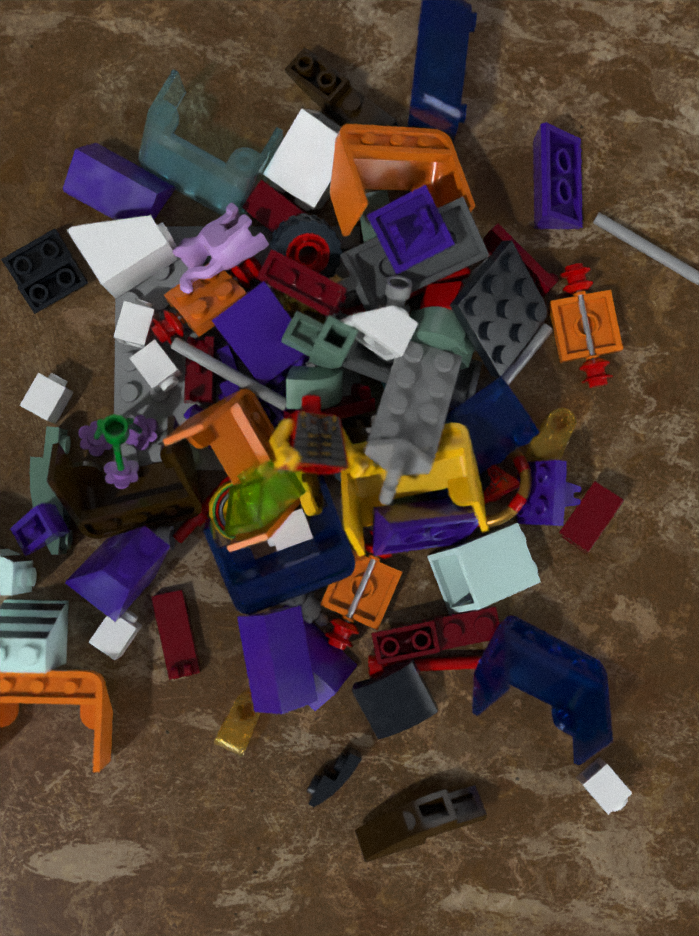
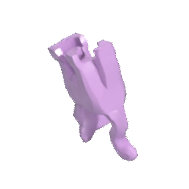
[172,202,269,294]

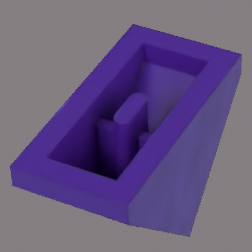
[10,503,70,556]

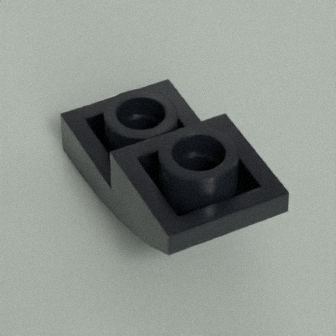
[306,747,362,807]

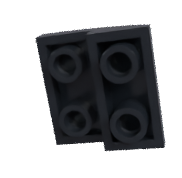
[1,228,88,314]
[352,659,438,740]

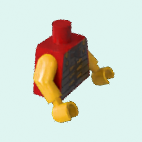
[270,395,375,478]

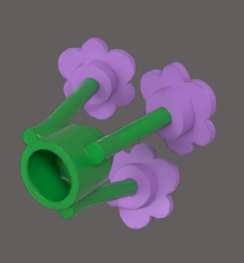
[78,414,158,489]

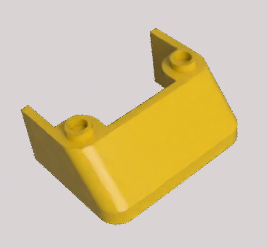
[341,423,488,556]

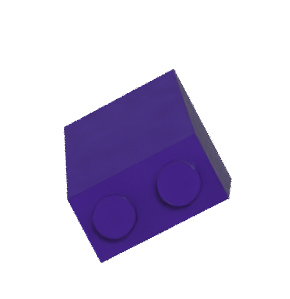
[212,281,310,390]
[65,526,170,622]

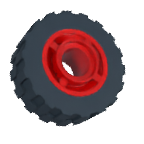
[269,213,342,279]

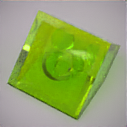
[224,459,306,537]

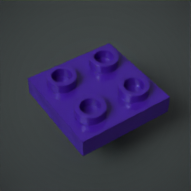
[367,184,455,275]
[517,460,581,526]

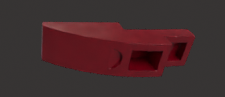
[371,606,503,665]

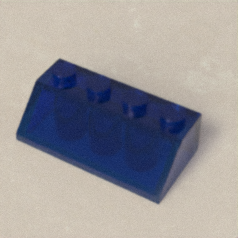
[425,376,540,500]

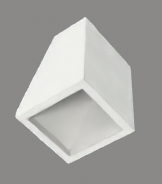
[263,108,341,211]
[67,215,178,299]

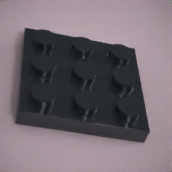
[449,240,550,377]

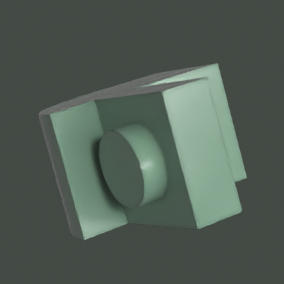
[410,306,475,370]
[281,311,359,369]
[286,366,343,410]

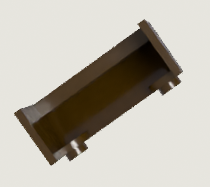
[47,415,202,539]

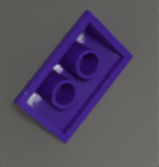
[533,122,582,229]
[63,143,175,220]
[373,498,479,556]
[237,605,318,714]
[283,605,358,711]

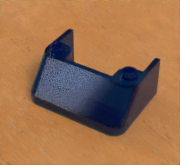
[407,0,477,144]
[203,475,356,614]
[472,615,613,766]

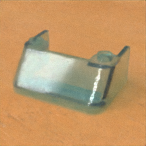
[138,69,284,216]

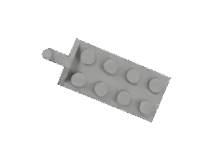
[364,341,463,505]

